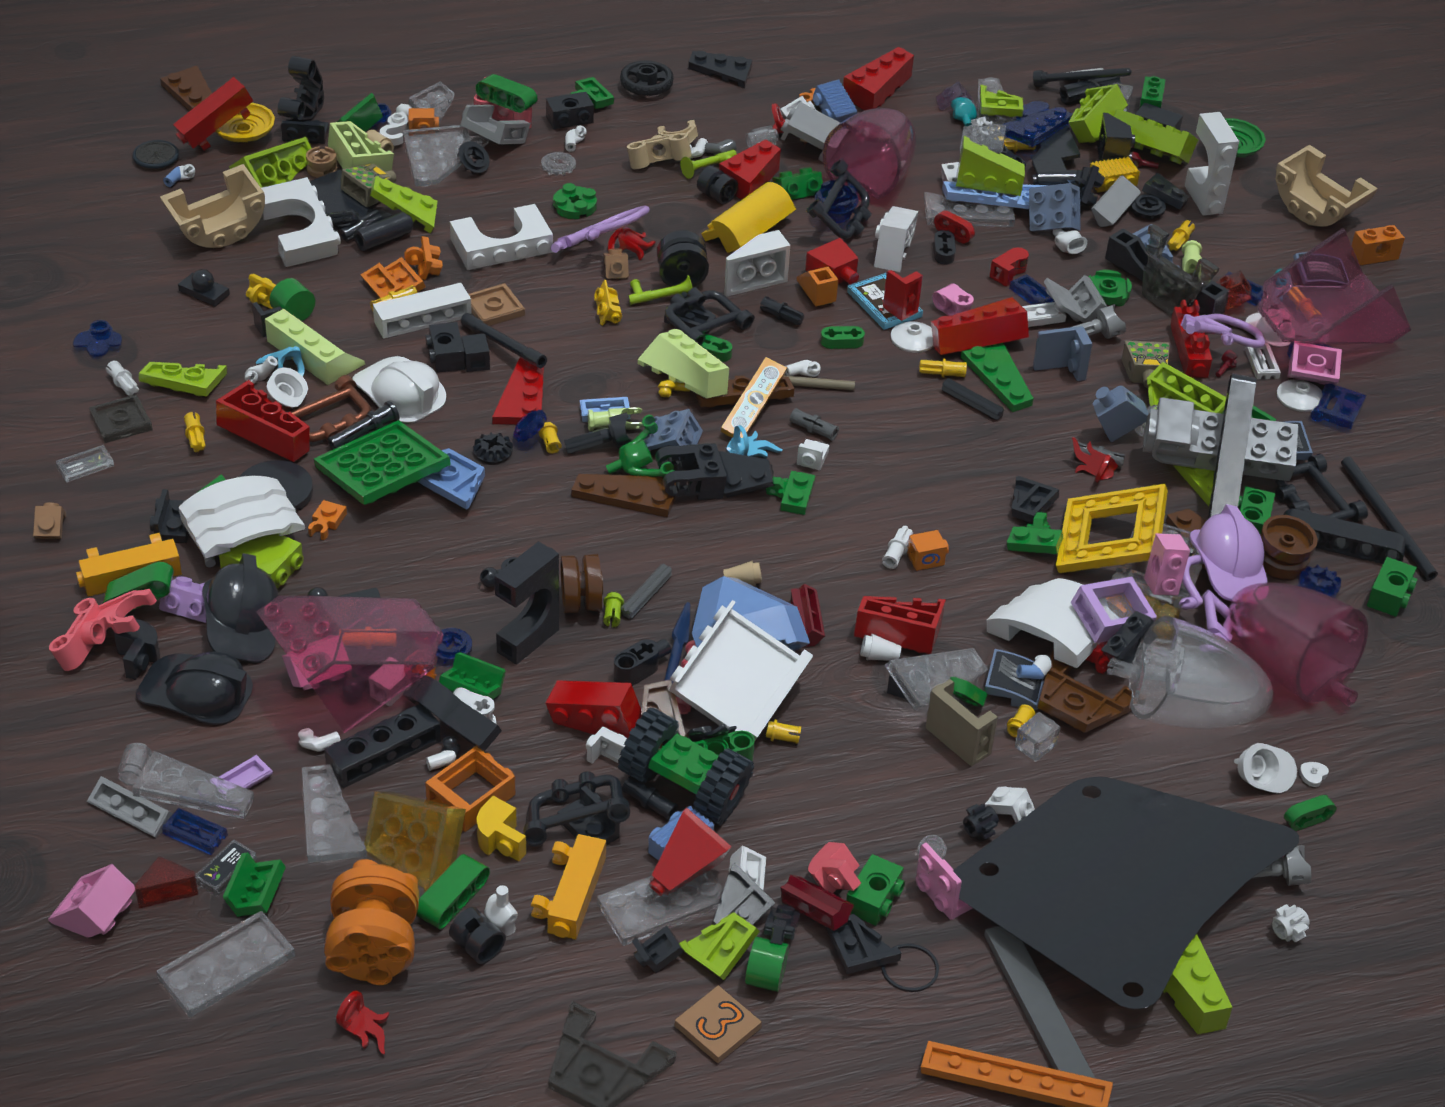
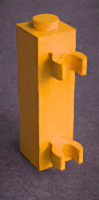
[76,533,182,597]
[531,834,606,939]

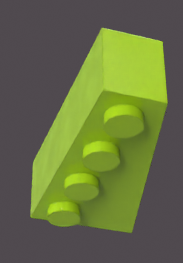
[1114,109,1198,165]
[1163,934,1233,1034]

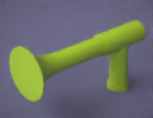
[680,150,737,179]
[628,275,692,305]

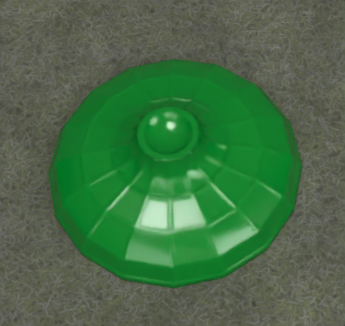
[1224,118,1266,157]

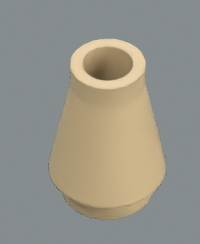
[724,561,762,586]

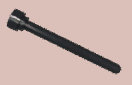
[1033,68,1132,87]

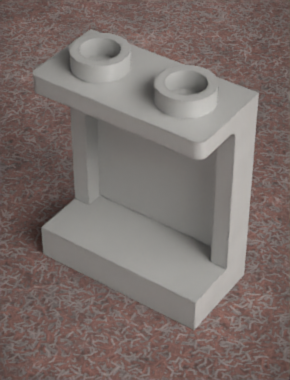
[781,102,845,163]
[461,105,531,144]

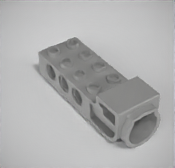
[1143,398,1298,481]

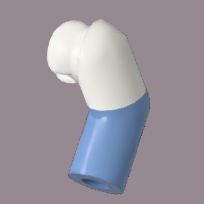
[163,164,195,187]
[1016,655,1051,679]

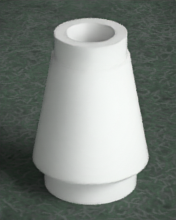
[860,634,901,661]

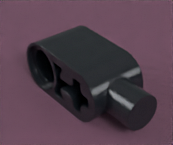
[614,639,671,686]

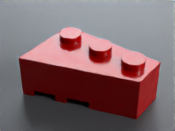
[719,139,781,200]

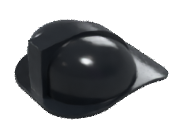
[202,553,279,663]
[136,651,253,725]

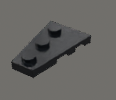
[688,51,752,88]

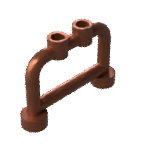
[281,375,371,442]

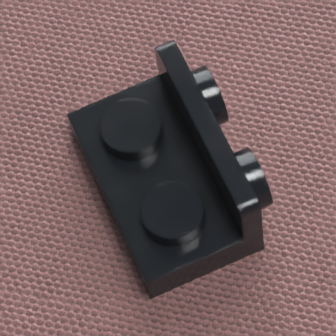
[281,119,329,144]
[150,489,189,544]
[1101,611,1158,673]
[557,786,621,846]

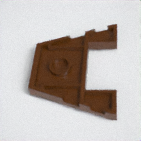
[1037,650,1146,732]

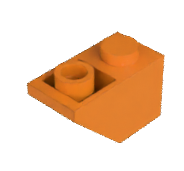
[797,267,838,306]

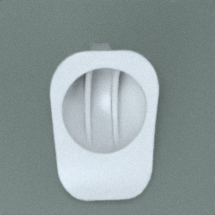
[353,356,446,423]

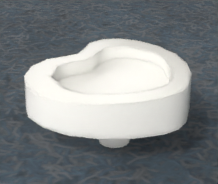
[1299,762,1329,787]

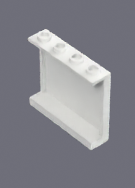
[669,600,813,740]

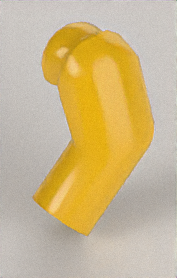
[658,380,690,397]

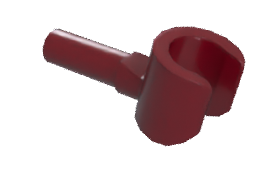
[1131,152,1159,168]
[1216,350,1238,377]

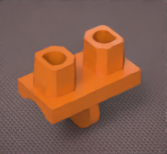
[404,236,443,280]

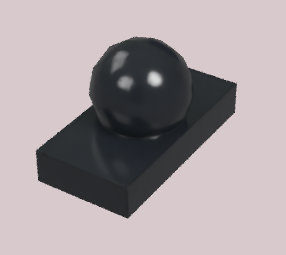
[178,269,230,306]

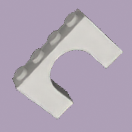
[1185,112,1239,216]
[261,178,341,267]
[450,204,553,270]

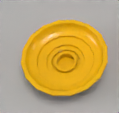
[215,103,275,142]

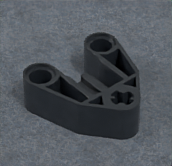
[277,56,324,120]

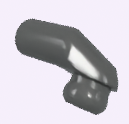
[705,139,737,154]

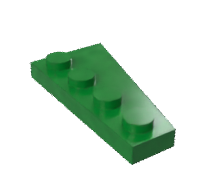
[961,343,1034,412]

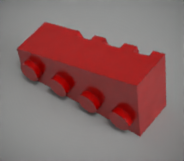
[843,47,914,115]
[931,297,1029,355]
[216,380,310,462]

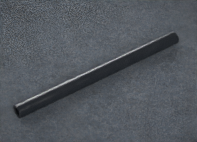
[1341,457,1438,580]

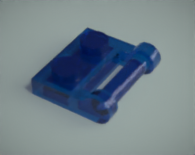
[1310,383,1367,429]

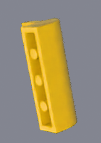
[701,182,796,253]

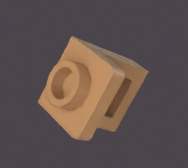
[603,249,629,279]
[33,503,66,539]

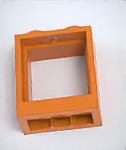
[425,746,515,832]

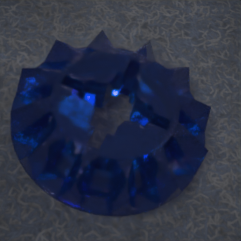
[513,410,547,442]
[1299,564,1341,597]
[429,628,472,663]

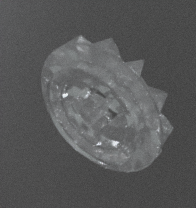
[541,152,576,176]

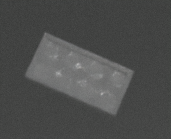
[597,869,723,946]
[156,911,295,1018]

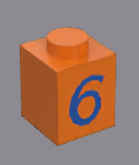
[907,530,949,571]

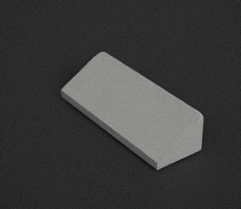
[1091,176,1141,227]
[87,776,177,838]

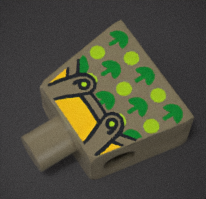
[341,164,396,208]
[1121,341,1170,389]

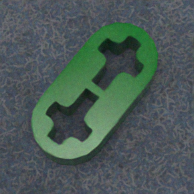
[820,326,865,349]
[701,333,733,362]
[950,677,988,707]
[1284,795,1337,831]

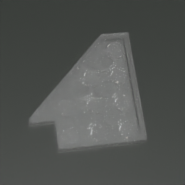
[403,125,489,187]

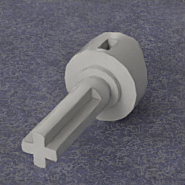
[1073,304,1126,339]
[1253,845,1311,886]

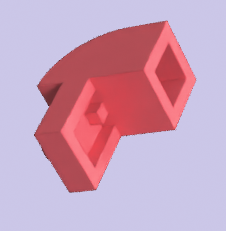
[808,842,861,893]

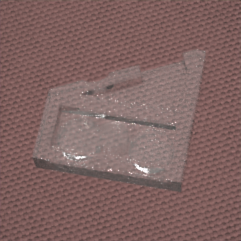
[408,82,454,122]

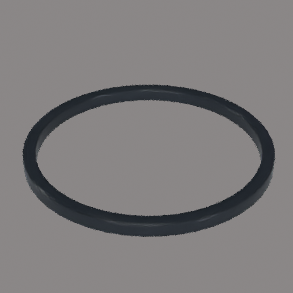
[882,943,939,992]

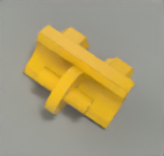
[246,274,276,309]

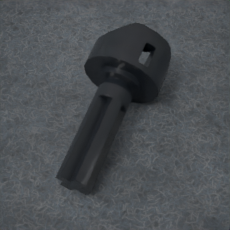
[564,412,634,454]

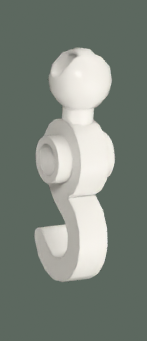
[380,103,412,146]

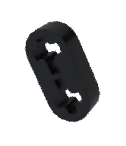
[933,230,956,265]

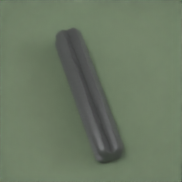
[621,564,672,619]

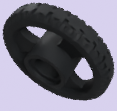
[620,60,674,96]

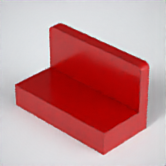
[883,270,923,321]

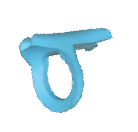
[256,346,305,376]
[726,425,783,458]

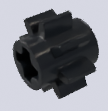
[963,804,999,840]

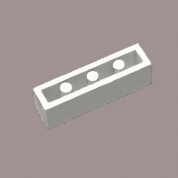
[373,283,471,339]

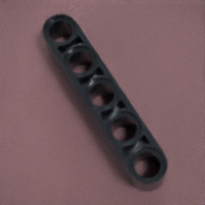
[1283,509,1406,564]

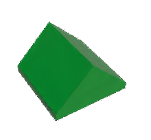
[337,93,383,132]

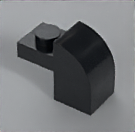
[114,619,160,680]

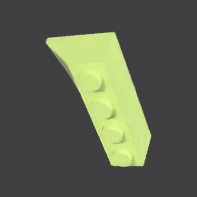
[265,309,365,385]
[637,329,729,398]

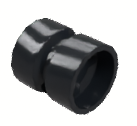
[697,166,738,204]
[449,907,506,964]

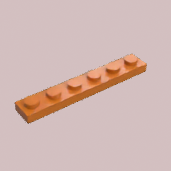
[921,1041,1113,1107]

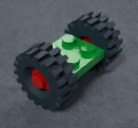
[618,707,754,825]

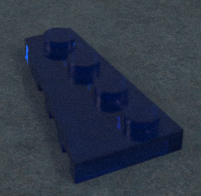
[996,107,1073,147]

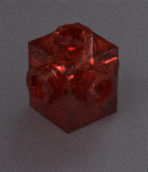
[1216,270,1251,310]

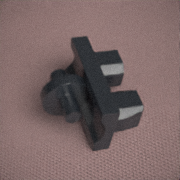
[1067,165,1105,206]

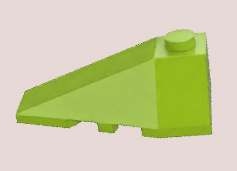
[229,137,312,188]

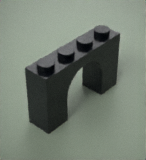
[495,541,559,665]

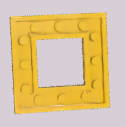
[1056,484,1168,573]

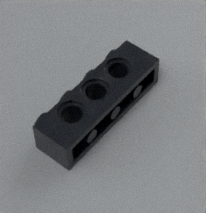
[324,704,441,788]

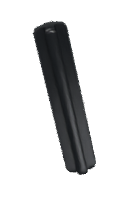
[942,378,1004,420]

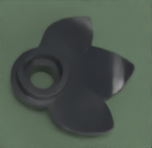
[685,723,737,742]

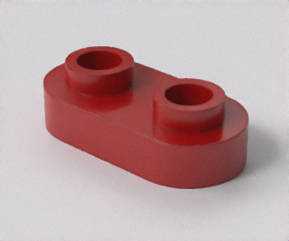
[934,210,975,243]

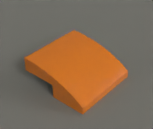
[360,257,426,298]

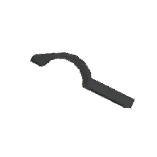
[402,674,502,752]

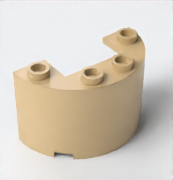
[1275,145,1378,226]
[160,164,265,248]

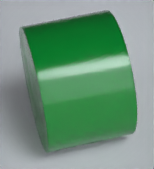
[269,278,316,322]
[745,936,789,992]

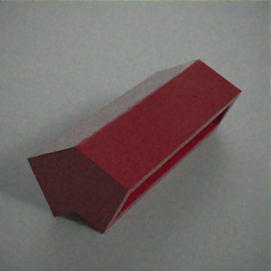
[790,584,825,647]
[780,875,854,931]

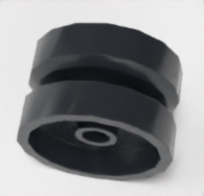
[657,230,709,288]

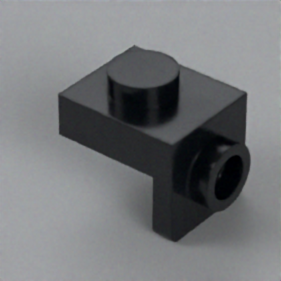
[632,925,685,973]

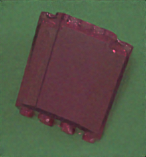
[1257,228,1411,344]
[257,596,444,733]

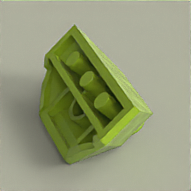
[1147,362,1226,413]

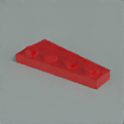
[492,357,544,425]

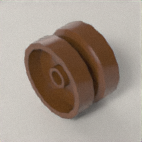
[1260,515,1318,579]
[560,554,603,613]

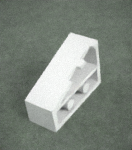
[874,206,918,272]

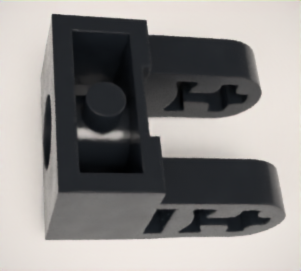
[655,443,727,500]

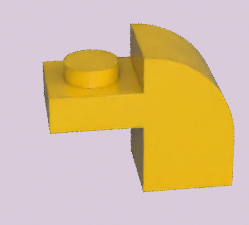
[477,796,526,861]

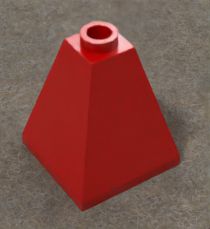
[649,807,731,896]

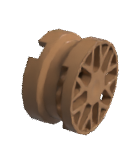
[306,146,338,178]

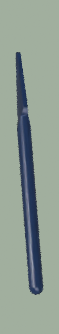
[664,602,691,684]

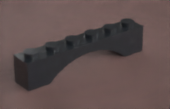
[1105,228,1230,315]

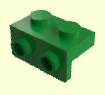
[772,167,824,199]
[439,652,506,700]
[223,852,286,917]

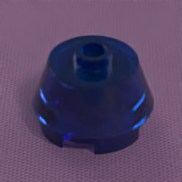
[814,180,858,223]

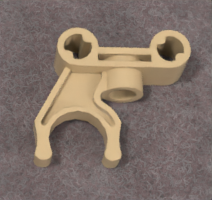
[627,120,698,169]

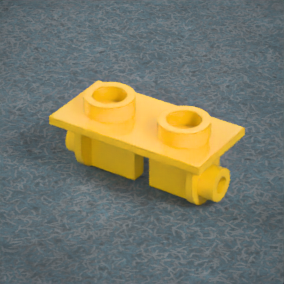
[594,280,622,326]

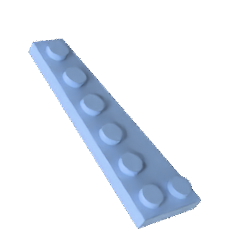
[942,181,1048,209]

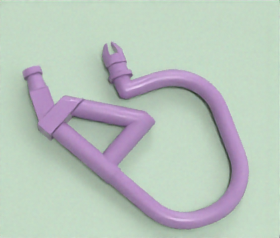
[551,206,650,253]
[1181,314,1265,348]
[1179,555,1244,648]

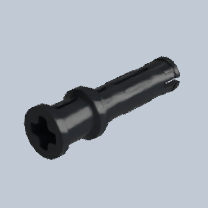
[327,401,400,450]

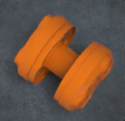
[324,859,419,985]

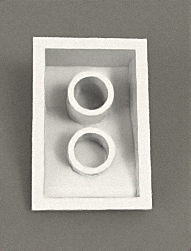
[724,230,790,297]

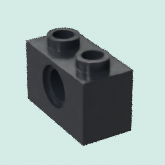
[546,92,594,130]
[425,322,465,373]

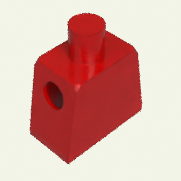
[805,238,859,285]

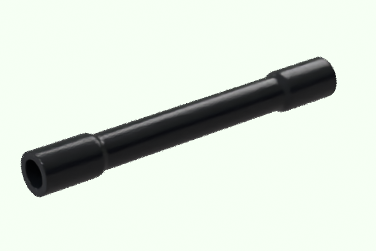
[461,313,547,369]

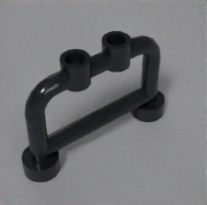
[806,158,872,239]
[665,287,755,346]
[1275,453,1368,522]
[523,771,630,846]

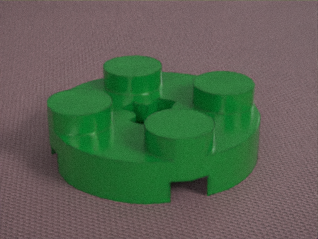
[553,183,597,219]
[1088,270,1132,306]

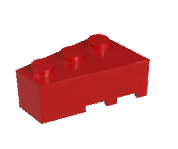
[854,596,946,654]
[545,680,641,739]

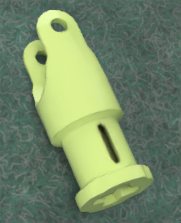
[1182,240,1203,281]
[587,408,644,432]

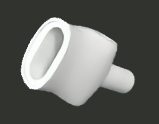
[1053,229,1087,254]
[484,885,518,936]

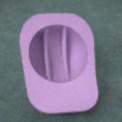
[1189,504,1269,605]

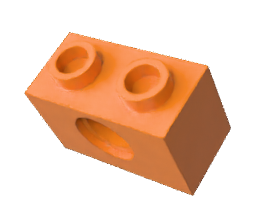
[1349,225,1405,265]

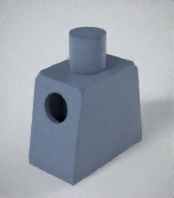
[1093,386,1148,442]

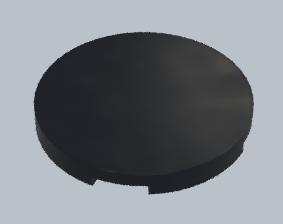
[240,460,313,510]

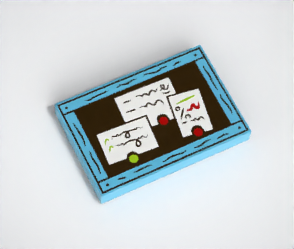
[847,273,923,330]

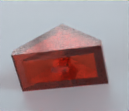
[134,856,198,908]

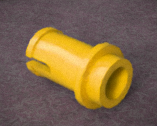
[538,422,562,453]
[1007,704,1035,738]
[766,719,801,744]

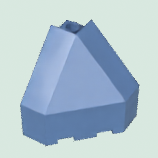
[692,576,810,651]

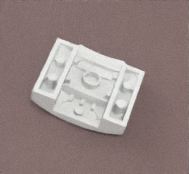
[179,476,305,559]
[986,578,1117,668]

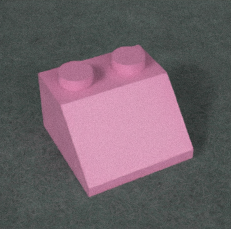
[1288,342,1342,386]
[48,864,137,938]

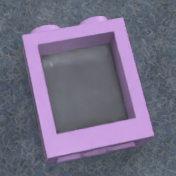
[1070,577,1157,643]

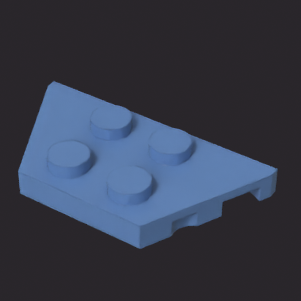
[418,448,485,509]

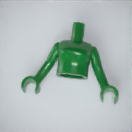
[606,414,674,477]

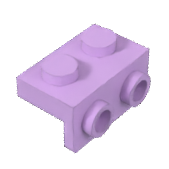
[159,577,206,623]

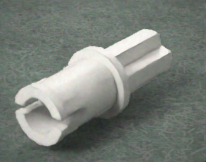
[106,361,139,396]
[882,526,913,569]

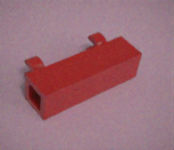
[173,77,253,151]
[1170,300,1212,378]

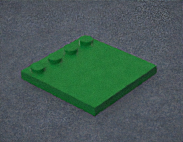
[314,420,451,505]

